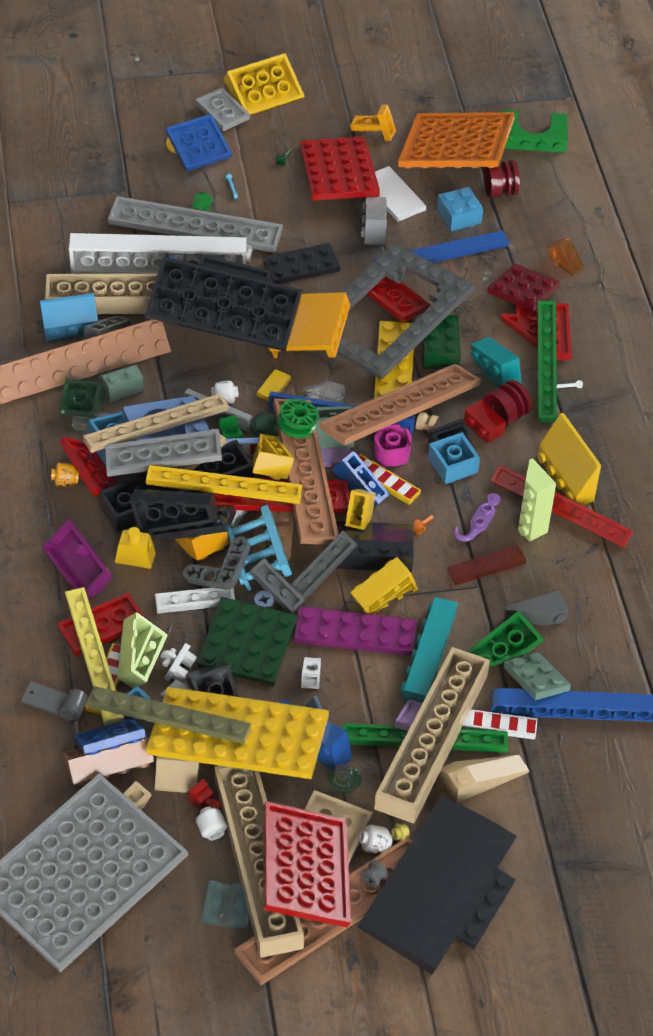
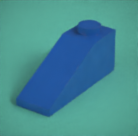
[332,451,390,505]

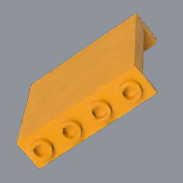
[269,292,350,359]

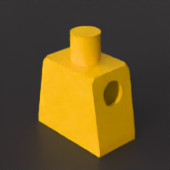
[345,489,376,530]
[115,527,156,569]

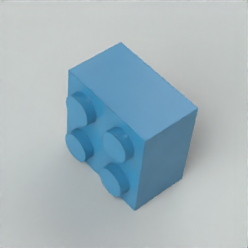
[437,187,483,232]
[428,432,480,484]

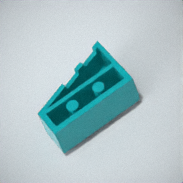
[471,337,522,388]

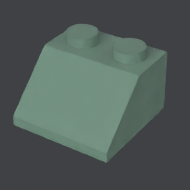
[96,365,144,403]

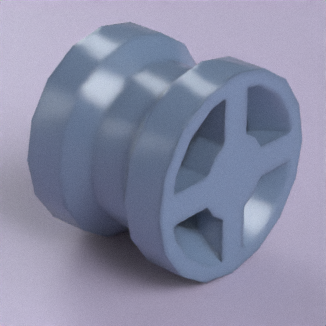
[254,591,274,609]

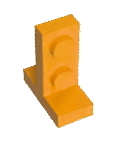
[350,104,396,141]

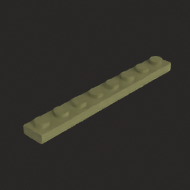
[87,686,251,744]

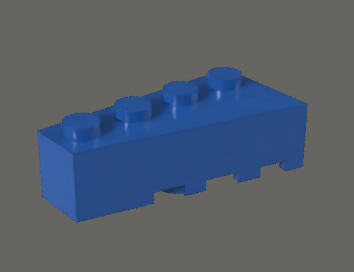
[280,700,353,774]

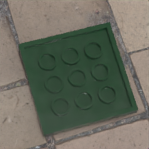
[197,597,297,686]

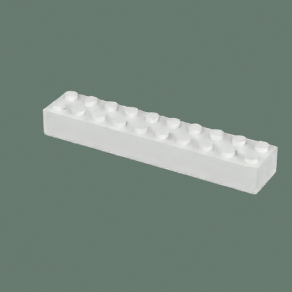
[69,233,246,274]

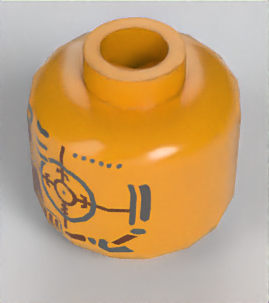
[51,463,79,488]

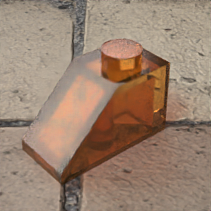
[546,237,585,276]

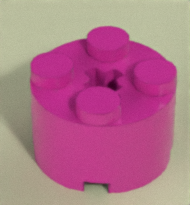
[373,424,412,467]

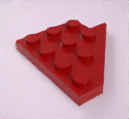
[501,303,572,360]

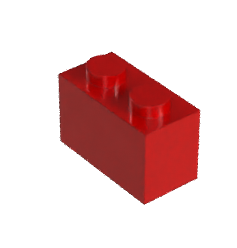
[464,400,506,443]

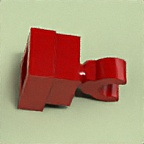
[188,779,222,812]

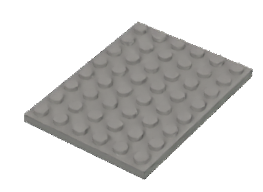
[0,774,188,973]

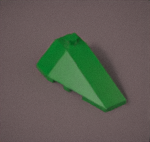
[466,611,544,668]

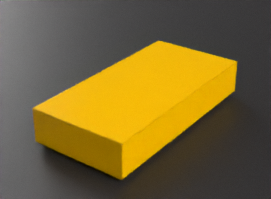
[257,369,291,401]

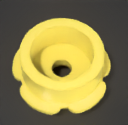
[391,823,410,843]

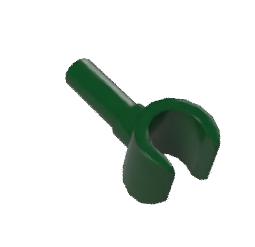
[276,149,291,166]

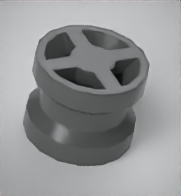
[360,860,388,888]

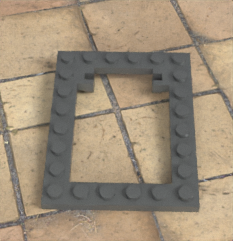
[337,243,475,379]

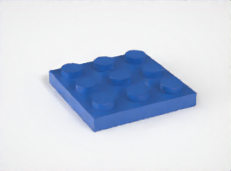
[165,114,232,172]
[73,718,146,755]

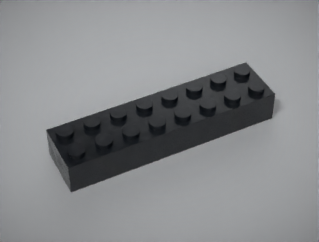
[99,439,254,533]

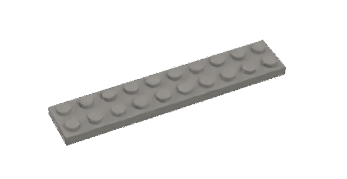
[108,196,283,253]

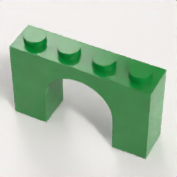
[502,110,568,152]

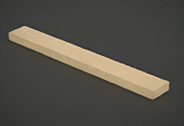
[83,393,229,453]

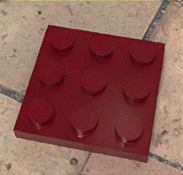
[487,264,560,311]

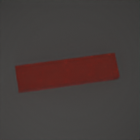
[447,545,526,586]

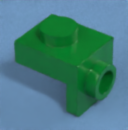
[192,192,214,212]
[218,415,244,439]

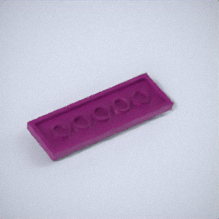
[294,606,417,656]

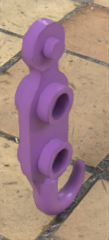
[454,493,501,542]

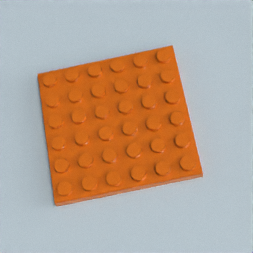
[398,112,515,168]

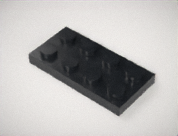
[264,243,340,284]
[153,506,236,542]

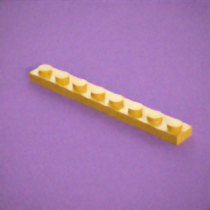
[146,465,302,504]

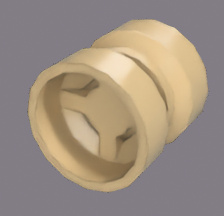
[416,412,439,433]

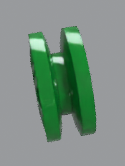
[277,399,319,438]

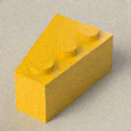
[252,434,294,480]
[350,557,418,614]

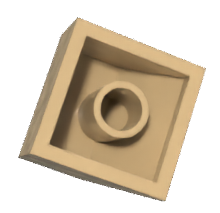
[155,756,201,793]

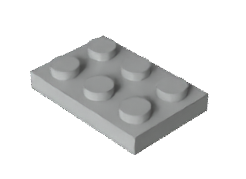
[195,87,250,131]

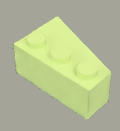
[118,612,167,689]

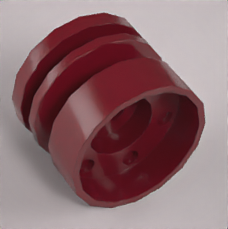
[483,160,520,198]
[483,379,532,427]

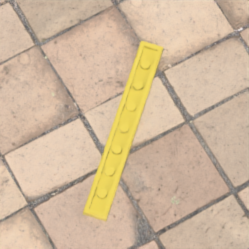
[65,587,124,726]

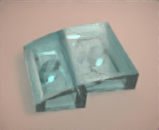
[200,880,249,928]

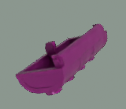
[42,518,112,599]

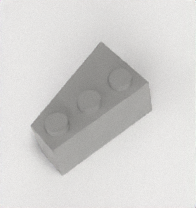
[361,197,387,245]

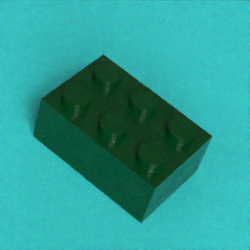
[422,315,461,369]

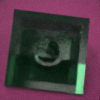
[59,378,106,418]

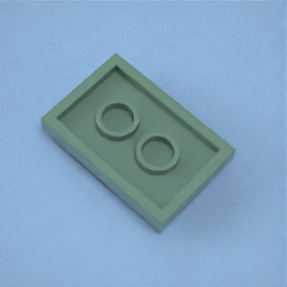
[504,652,571,700]

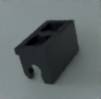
[428,419,471,444]

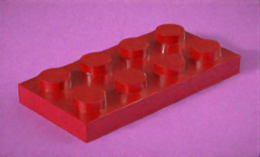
[367,276,430,323]
[60,437,117,495]
[57,592,146,656]

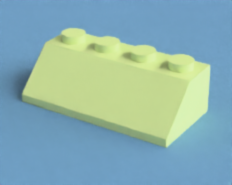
[518,458,556,542]

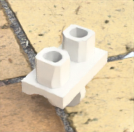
[161,643,197,682]

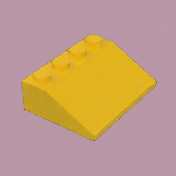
[223,53,305,115]
[537,413,601,506]

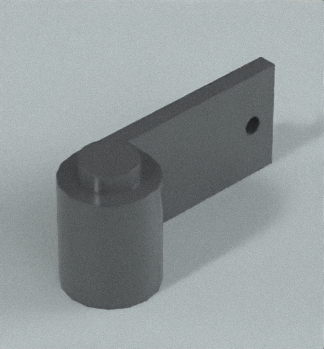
[21,681,88,722]

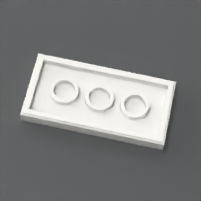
[375,166,426,222]

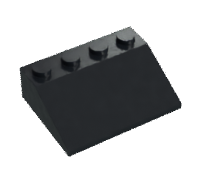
[336,521,414,572]

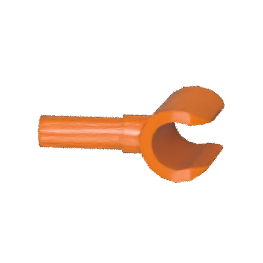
[413,515,434,535]

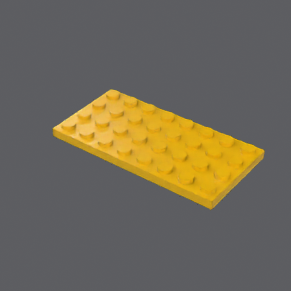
[146,687,329,779]

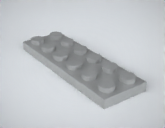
[105,429,222,477]

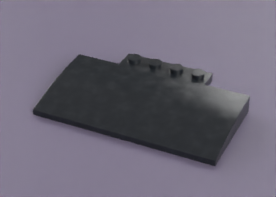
[144,254,302,352]
[358,796,517,975]

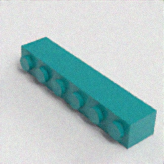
[400,597,458,703]

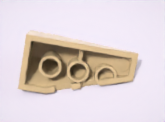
[439,755,529,803]

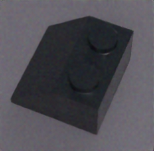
[185,662,239,697]

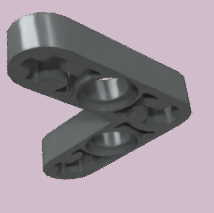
[183,536,250,590]

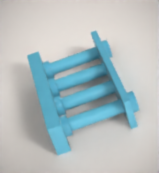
[227,505,292,591]

